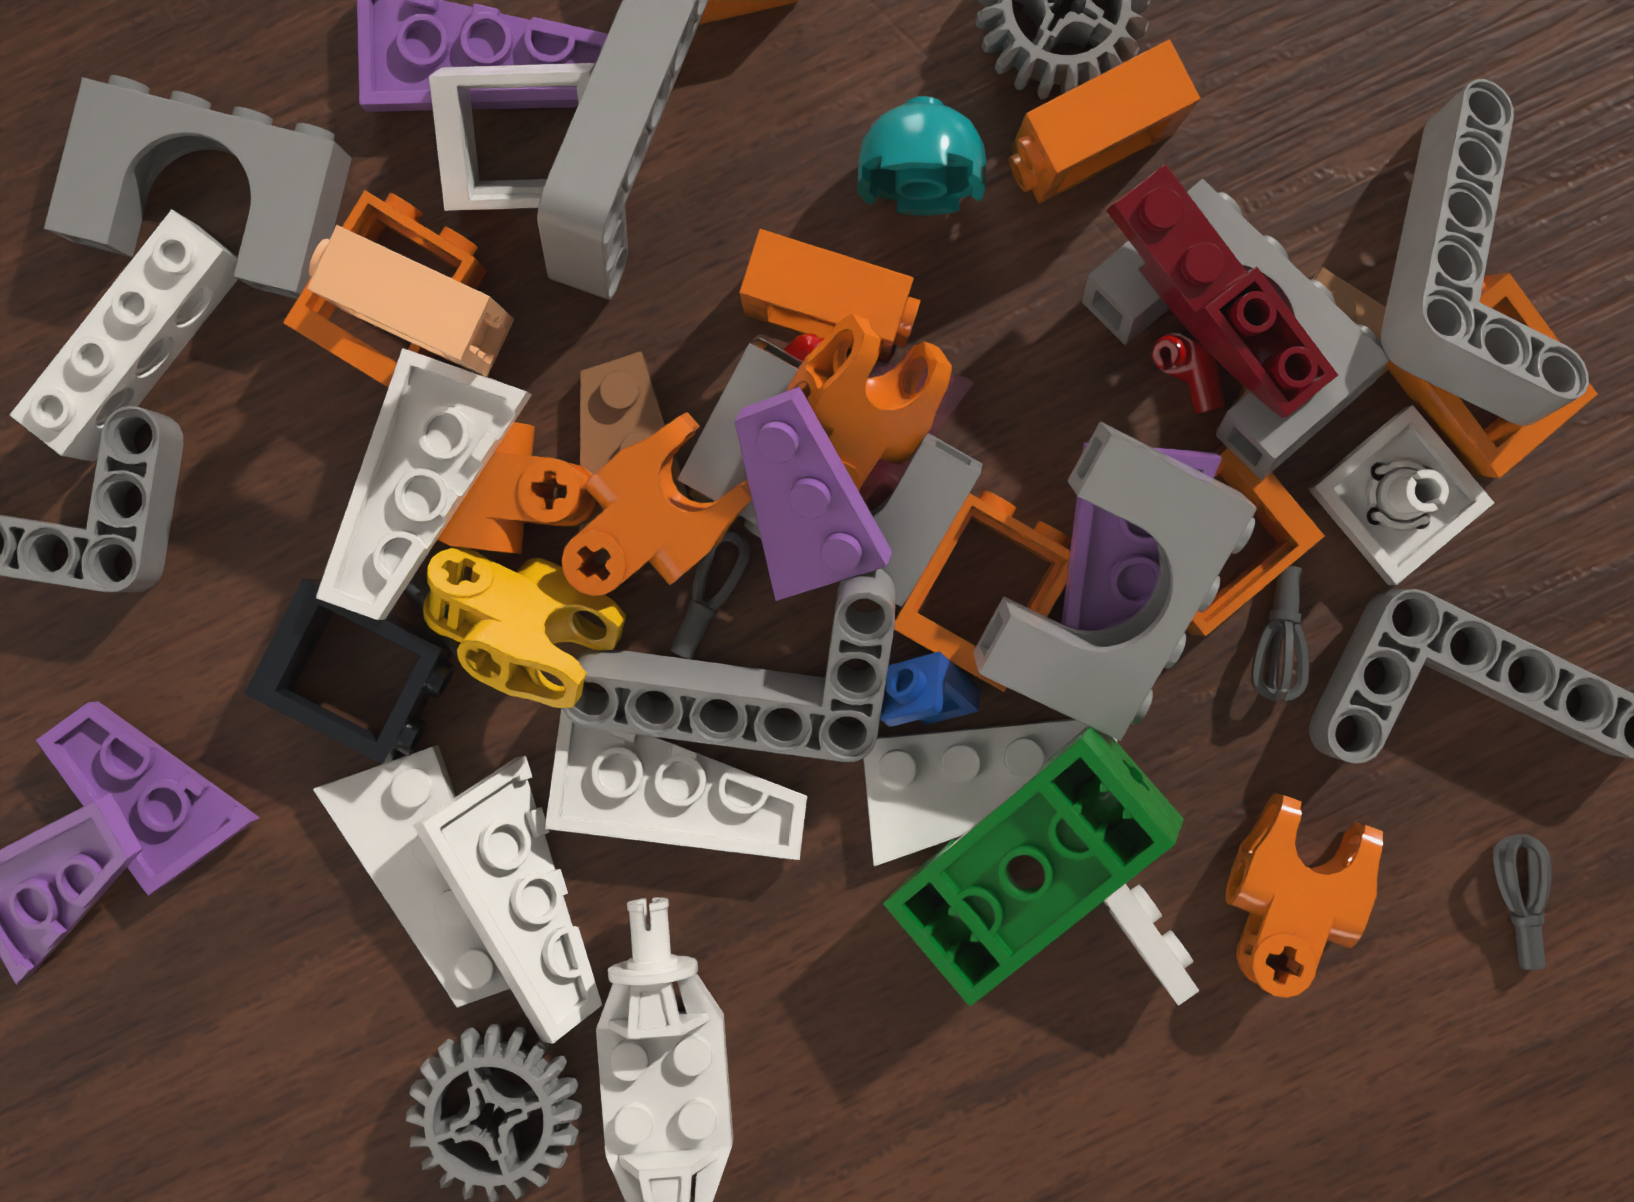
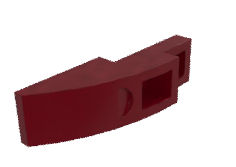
[1106,163,1338,418]

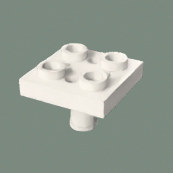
[1308,405,1494,585]

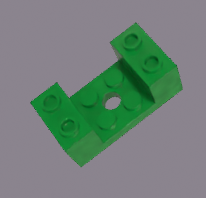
[883,726,1184,1007]

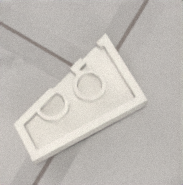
[1103,884,1199,1006]

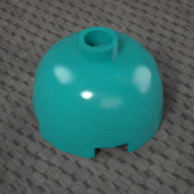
[857,96,987,216]

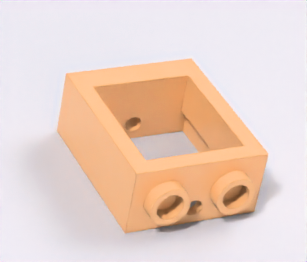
[307,225,514,377]

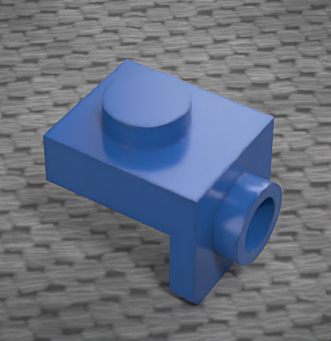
[880,652,981,727]

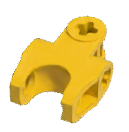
[423,548,626,708]

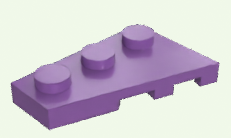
[734,386,893,601]
[36,701,260,896]
[0,793,143,985]

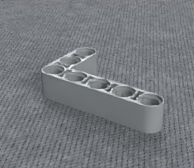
[537,0,708,300]
[1381,79,1589,426]
[0,406,184,592]
[562,569,896,762]
[1309,589,1634,764]

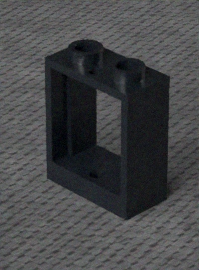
[244,578,455,764]

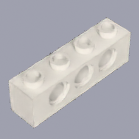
[10,210,238,462]

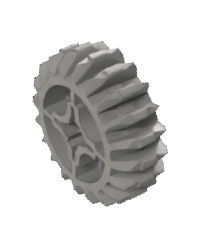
[976,0,1150,99]
[406,1023,582,1202]

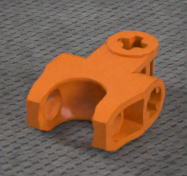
[786,314,952,491]
[561,412,752,596]
[437,422,599,554]
[1225,792,1383,998]

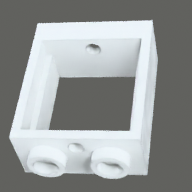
[429,63,596,211]

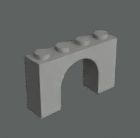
[44,75,352,299]
[1082,179,1390,481]
[677,338,983,607]
[973,422,1257,741]

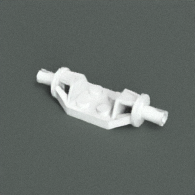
[596,897,733,1202]

